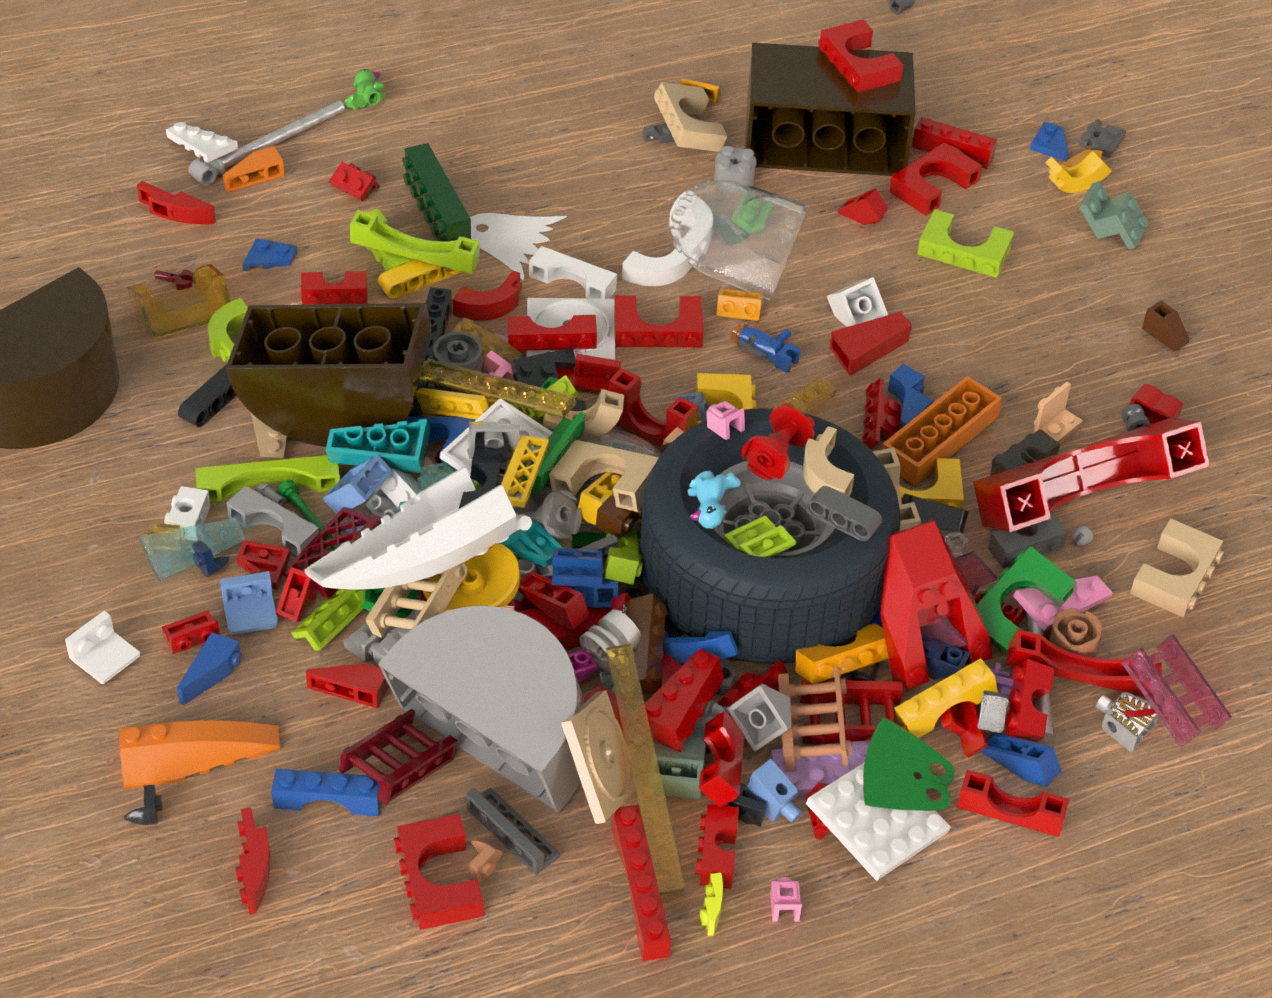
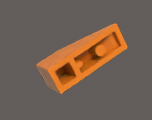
[223,146,284,193]

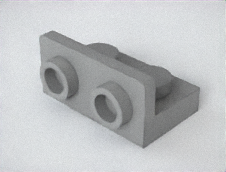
[344,622,396,662]

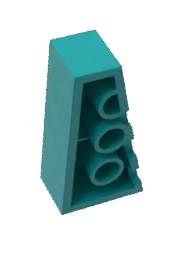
[326,419,430,473]

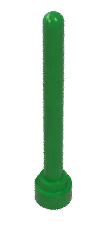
[278,480,337,550]

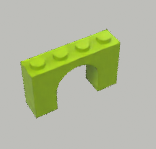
[917,209,1014,278]

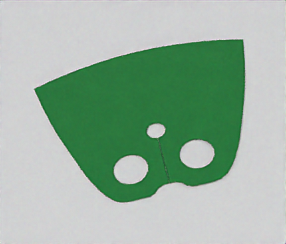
[863,717,955,811]

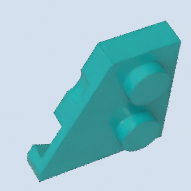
[501,521,564,567]

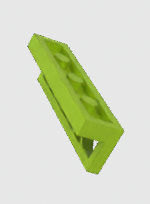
[291,589,364,651]

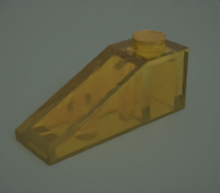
[453,317,523,364]

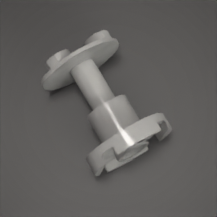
[512,490,582,539]

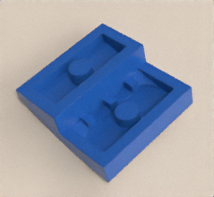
[552,548,602,587]

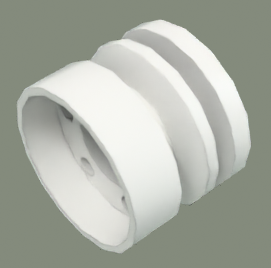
[580,609,641,677]

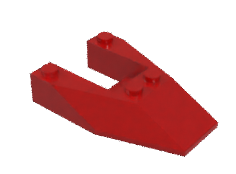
[880,520,993,689]

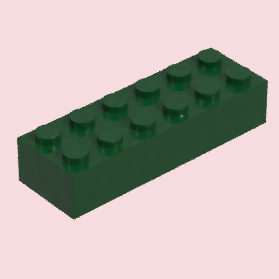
[402,143,471,242]

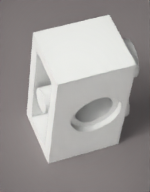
[164,486,211,541]

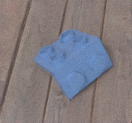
[220,571,278,635]

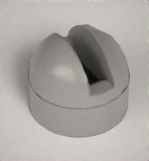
[1072,525,1093,546]

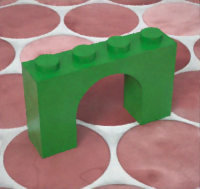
[976,546,1077,656]

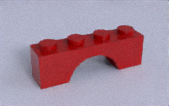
[912,117,997,170]
[507,315,597,351]
[699,711,744,807]
[957,769,1069,837]

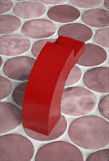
[452,270,522,321]

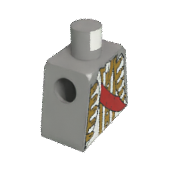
[1095,692,1162,753]

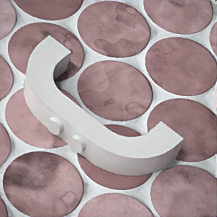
[622,193,713,286]

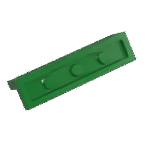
[519,412,586,495]

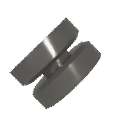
[433,332,483,389]

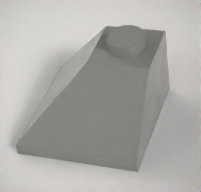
[468,421,520,459]

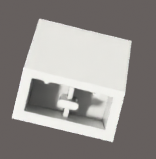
[366,468,424,518]

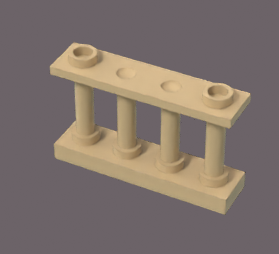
[365,562,468,637]

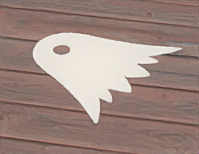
[470,213,567,280]

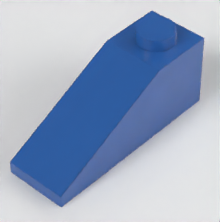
[177,633,242,705]
[980,732,1061,787]

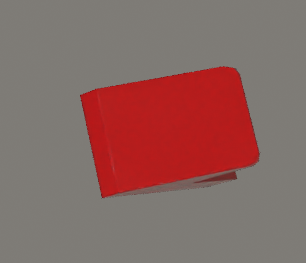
[276,567,316,622]

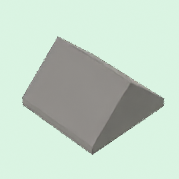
[727,684,791,752]

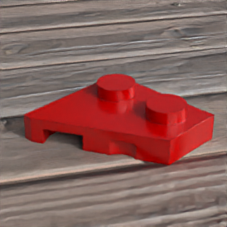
[236,540,291,589]

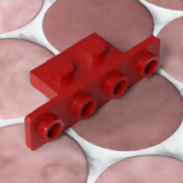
[556,354,642,393]
[862,378,901,449]
[717,661,790,717]
[940,666,988,757]

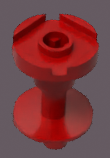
[742,403,815,481]

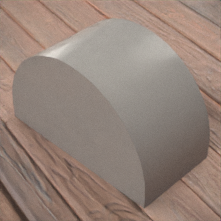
[378,606,585,814]

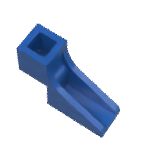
[888,364,934,430]

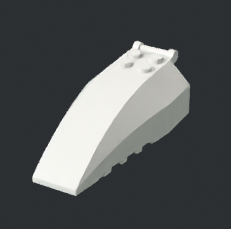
[304,467,532,589]

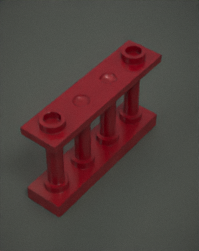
[339,709,458,805]

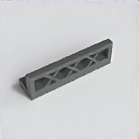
[466,787,560,875]

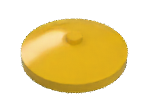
[422,543,521,612]

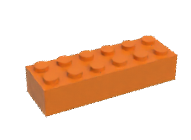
[881,376,1003,486]

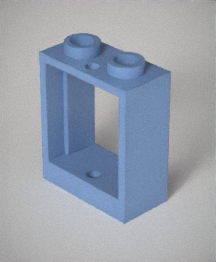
[322,454,393,514]

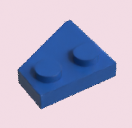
[1030,121,1068,161]
[242,238,297,271]

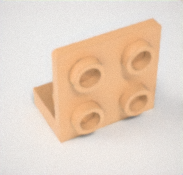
[1033,382,1083,449]

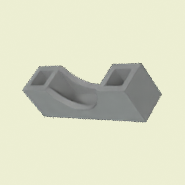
[227,486,319,558]

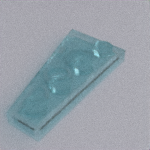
[138,518,246,580]

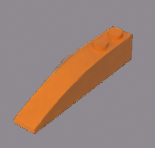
[119,721,281,789]

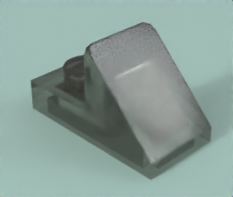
[978,690,1009,733]

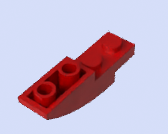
[137,181,216,225]
[235,807,270,915]

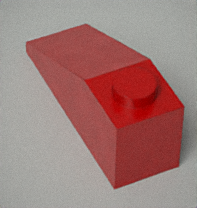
[518,571,590,630]
[306,664,389,708]

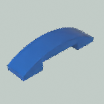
[663,631,738,664]

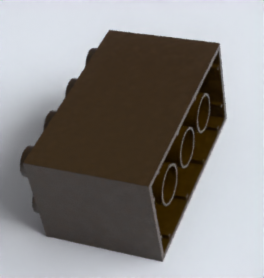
[745,42,916,176]

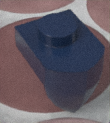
[192,540,230,577]

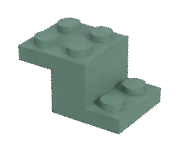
[1079,181,1149,250]

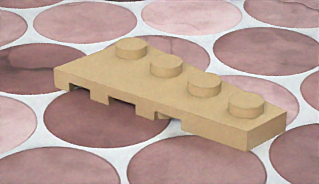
[251,413,288,461]

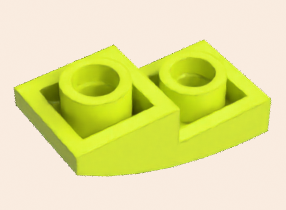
[700,873,723,936]

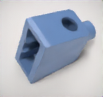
[744,759,803,823]

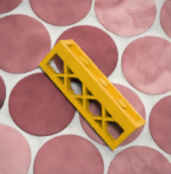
[415,388,498,420]
[501,435,549,508]

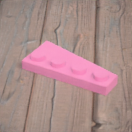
[1013,576,1113,632]

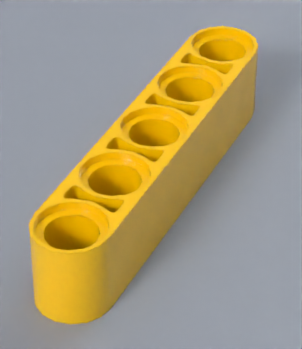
[377,260,461,299]

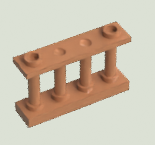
[778,669,852,772]

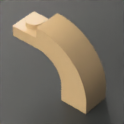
[542,389,624,441]
[803,426,854,496]

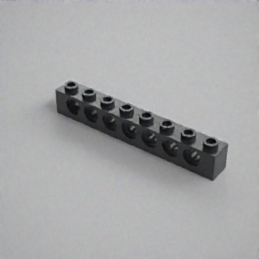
[408,287,452,417]

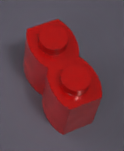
[1130,384,1183,424]

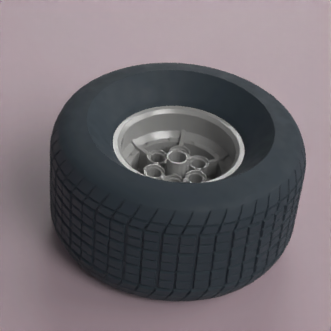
[640,408,900,664]

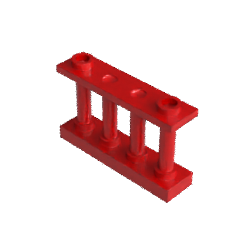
[800,680,907,745]

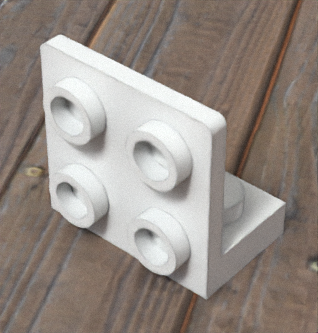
[65,611,140,684]

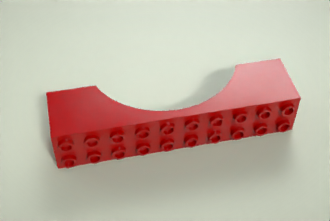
[973,418,1209,532]

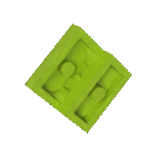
[724,515,796,557]

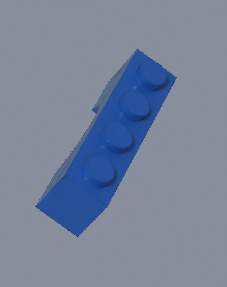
[271,769,381,816]

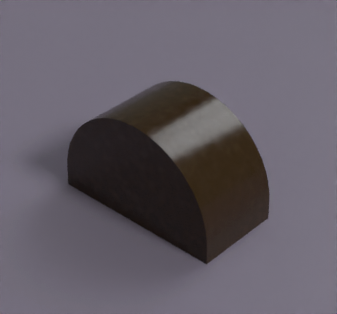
[0,267,119,449]
[225,303,431,447]

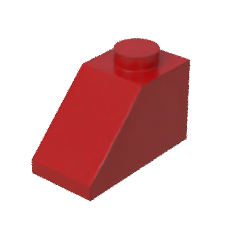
[837,188,889,225]

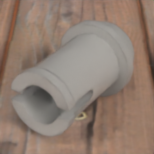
[256,483,286,507]

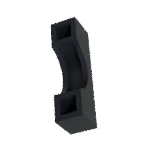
[459,445,508,509]

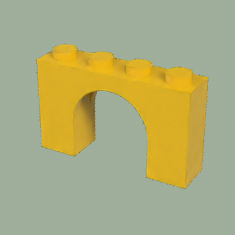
[696,373,756,423]
[899,458,964,509]

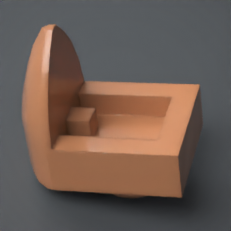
[469,840,502,882]

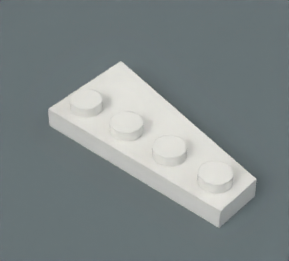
[166,122,238,163]

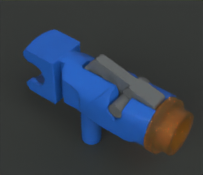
[731,323,801,373]

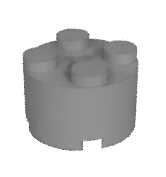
[714,146,756,193]

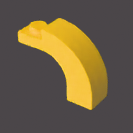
[1045,151,1112,193]

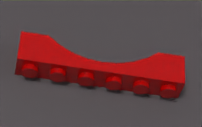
[1006,629,1162,698]
[611,804,671,961]

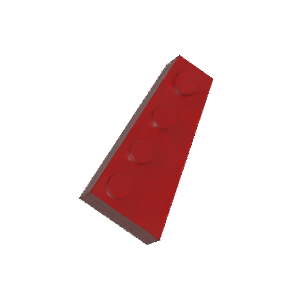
[636,649,724,753]

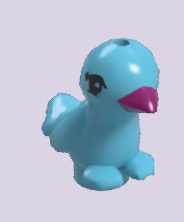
[688,471,741,529]

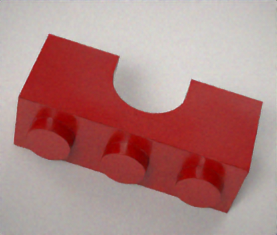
[301,271,368,305]
[1005,659,1054,742]
[695,804,739,889]

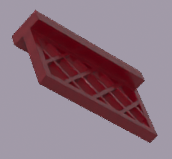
[282,507,382,600]

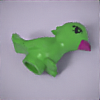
[345,69,386,110]

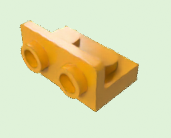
[716,288,763,321]

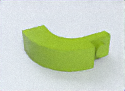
[208,298,248,362]

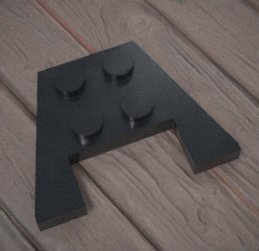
[511,348,587,411]

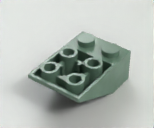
[648,730,706,800]

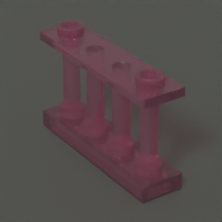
[1122,634,1232,747]

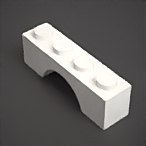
[529,246,617,299]

